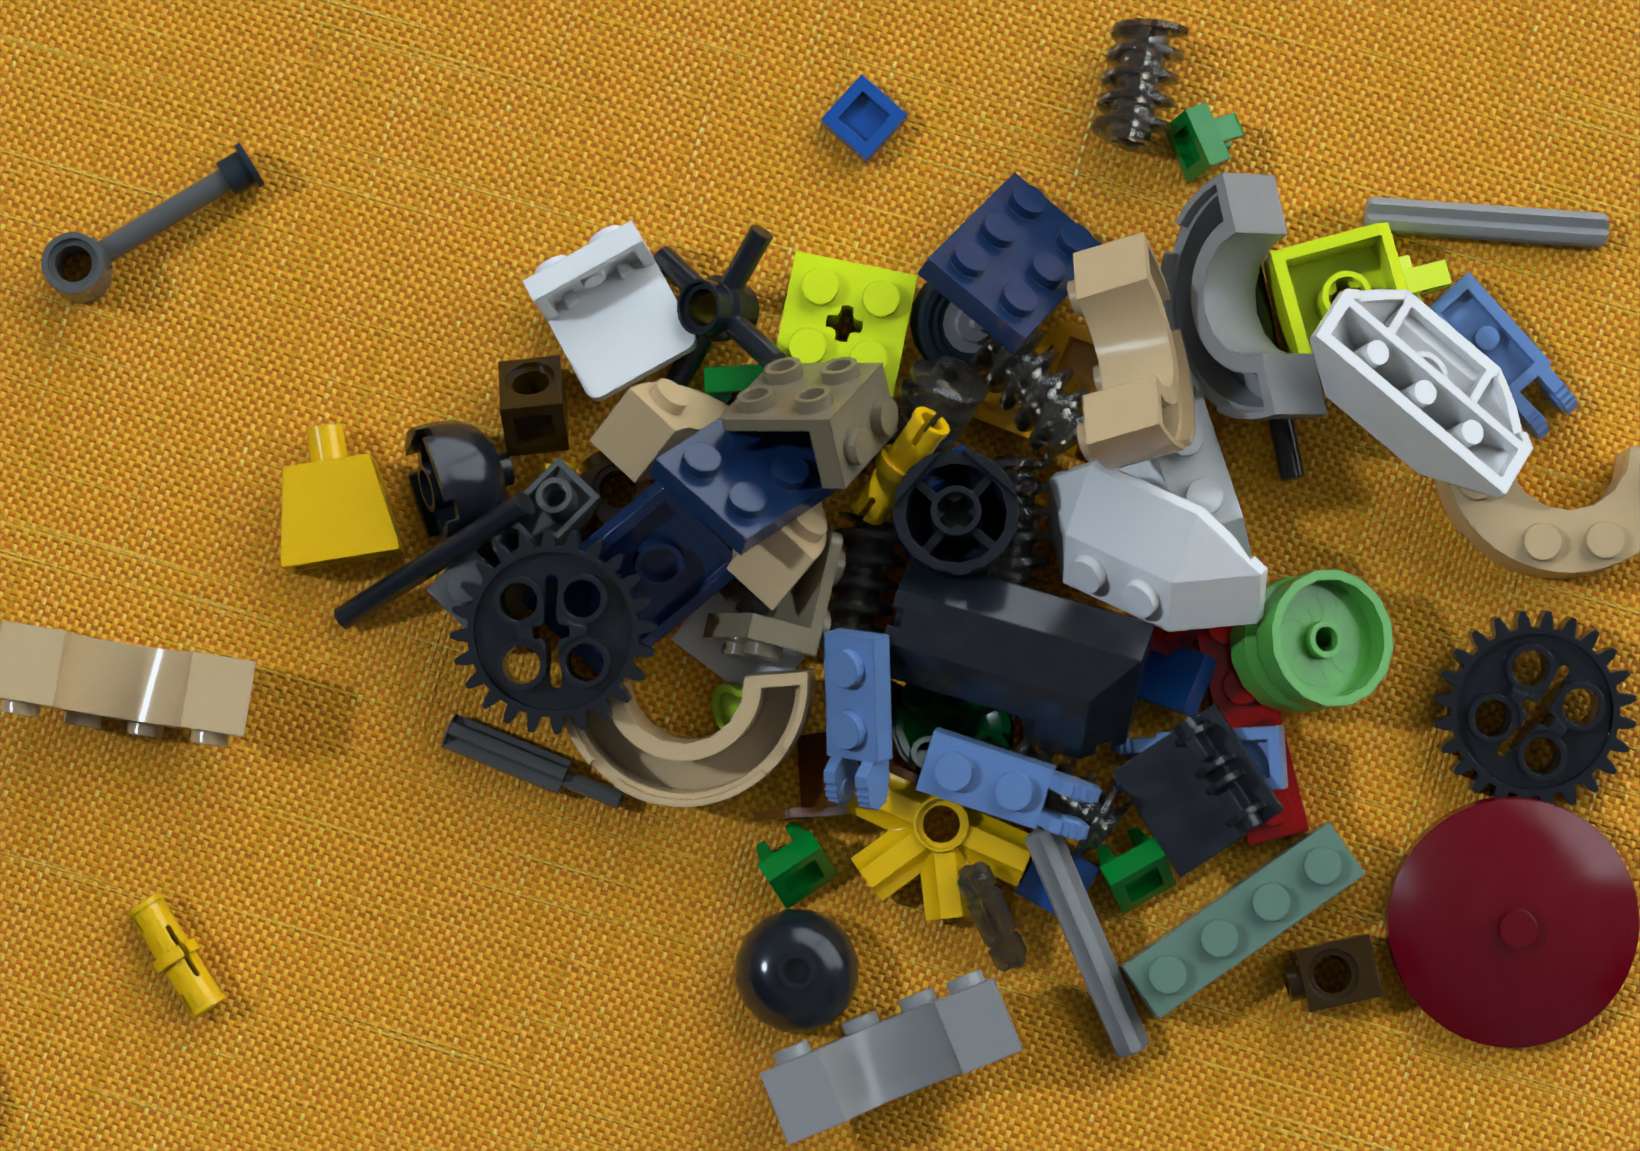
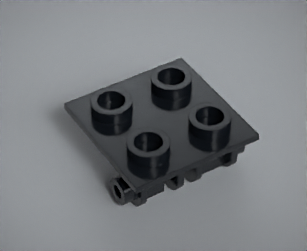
[1112,703,1285,878]

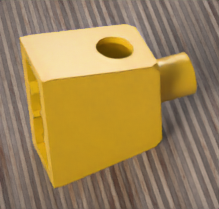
[280,423,406,573]

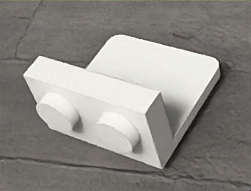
[523,220,697,402]

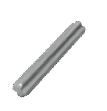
[1363,197,1609,248]
[1025,827,1149,1058]

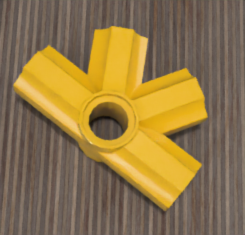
[846,772,1031,921]

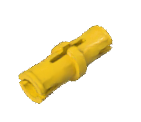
[850,407,950,525]
[126,892,226,1020]

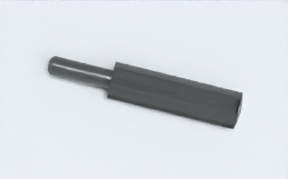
[442,714,625,809]

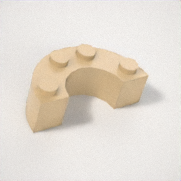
[1067,232,1196,470]
[589,379,827,611]
[1434,446,1640,579]
[0,621,256,748]
[565,668,815,807]

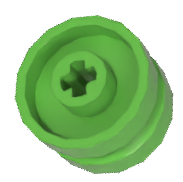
[1230,569,1393,713]

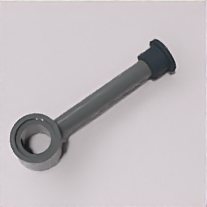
[41,143,265,304]

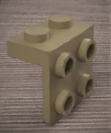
[721,357,898,489]
[703,531,846,662]

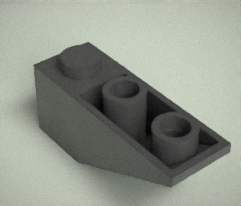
[426,457,602,628]

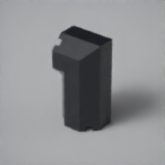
[885,559,1155,760]

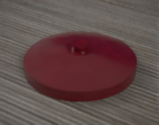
[1385,796,1640,1048]

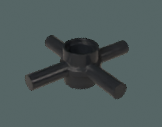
[654,225,786,387]

